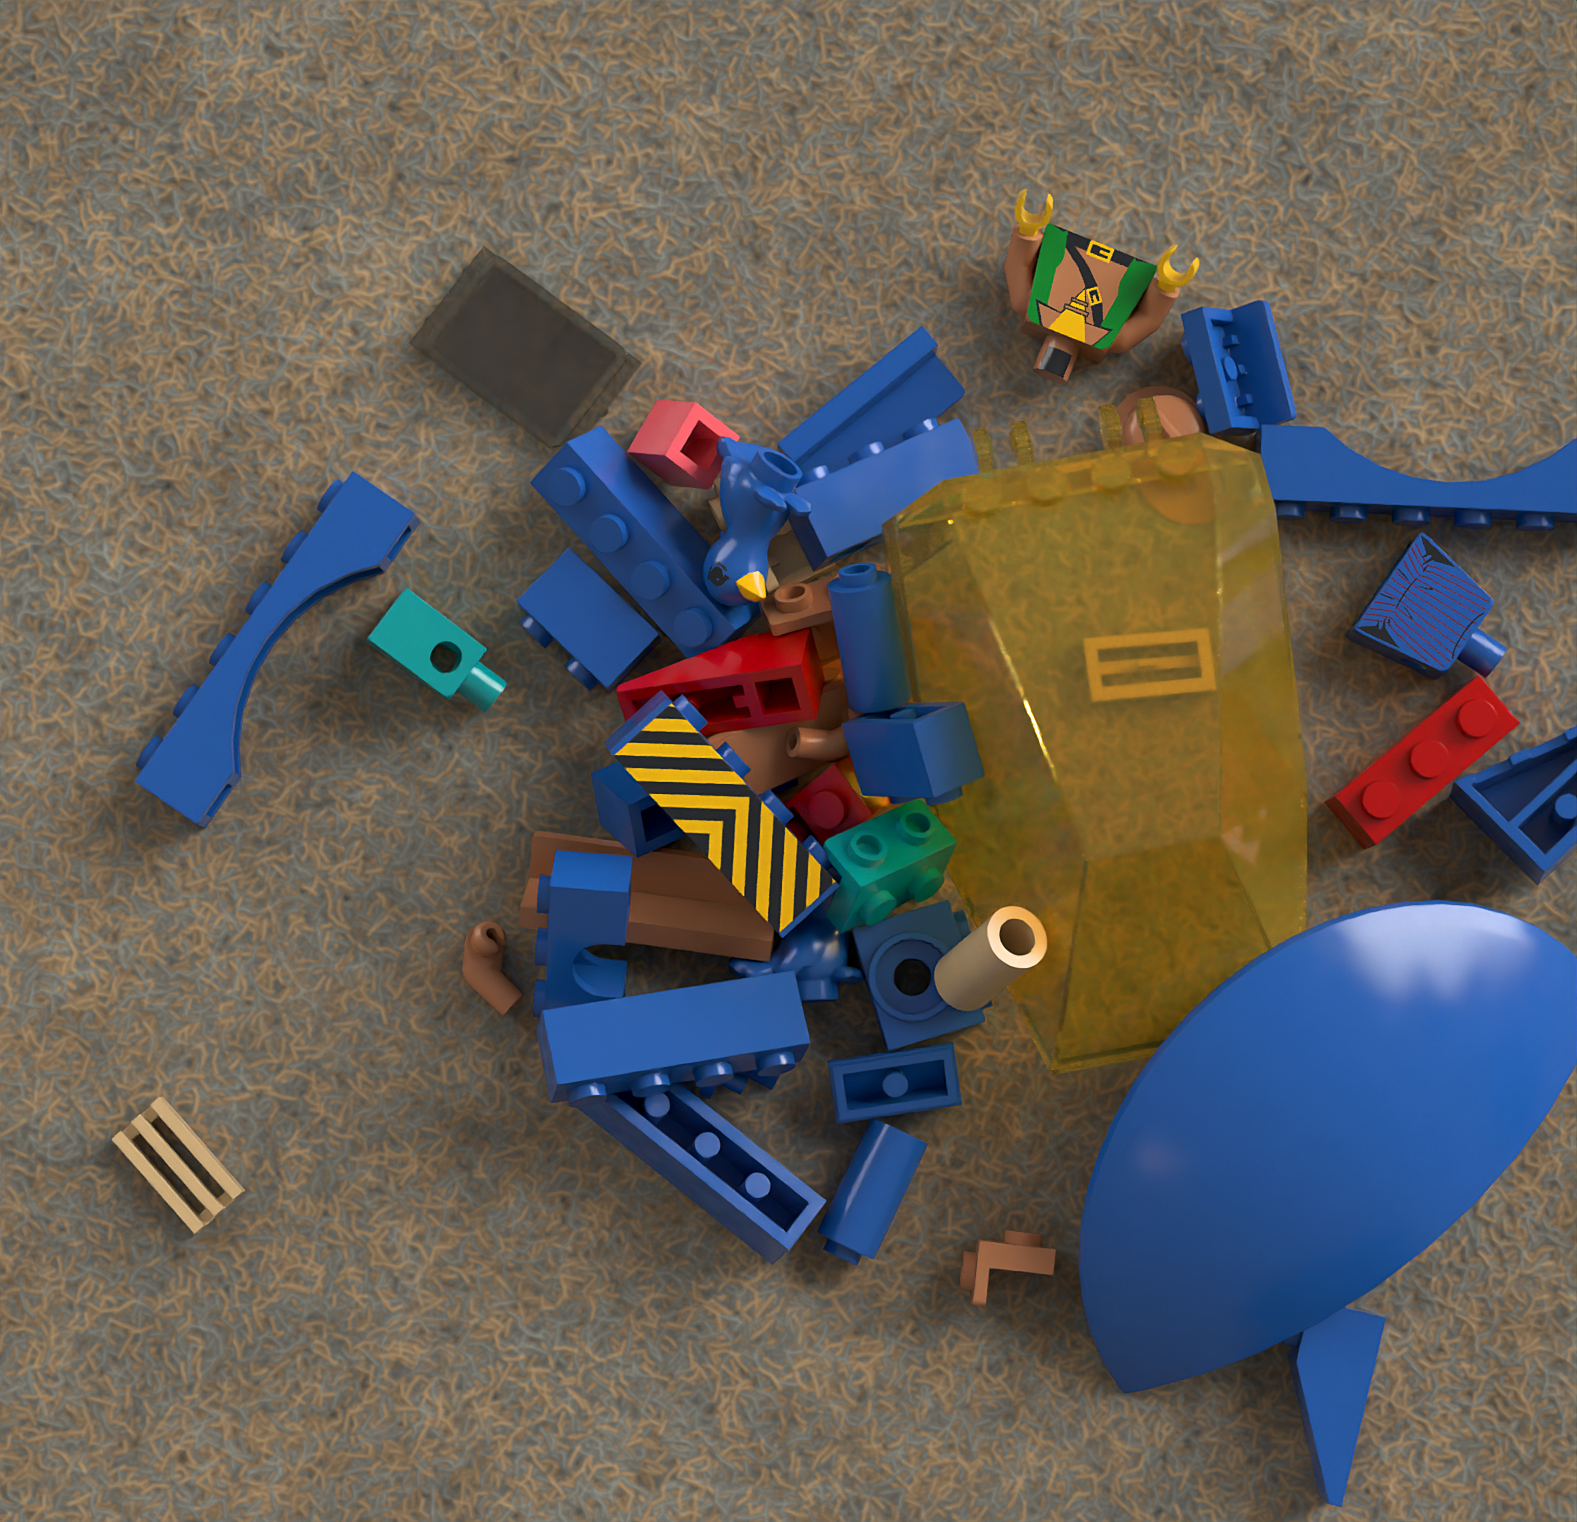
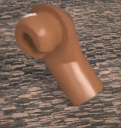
[785,707,866,762]
[462,921,524,1017]

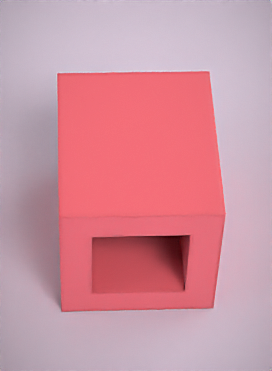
[627,400,740,490]

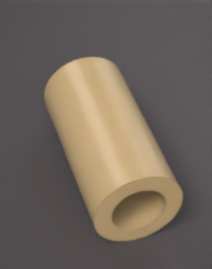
[934,906,1047,1011]

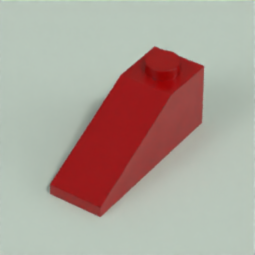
[616,627,825,735]

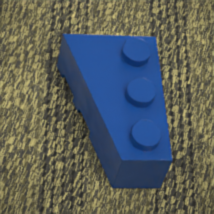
[1449,726,1577,886]

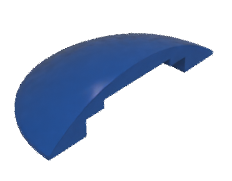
[1078,900,1577,1393]

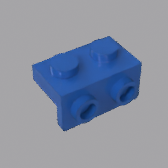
[1180,300,1297,436]

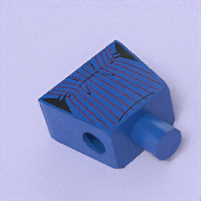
[1345,532,1507,680]

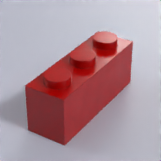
[1324,675,1520,850]

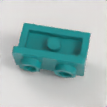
[823,799,958,933]

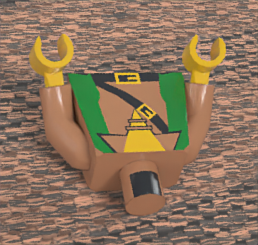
[1004,189,1200,384]

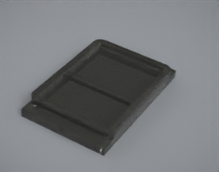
[409,246,642,453]

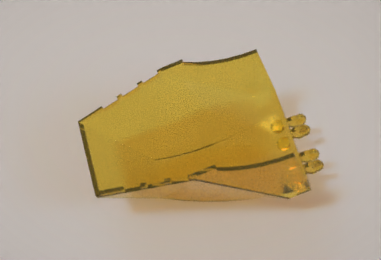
[882,396,1308,1075]

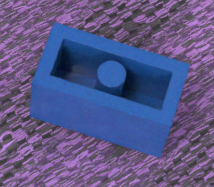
[516,547,661,694]
[841,702,985,805]

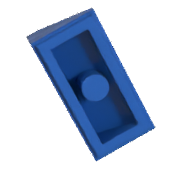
[827,1042,962,1124]

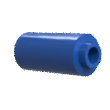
[828,563,911,713]
[817,1118,928,1265]

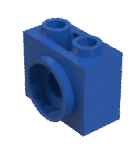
[850,899,993,1051]

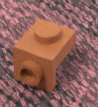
[960,1230,1056,1306]

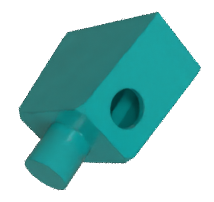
[364,588,507,712]

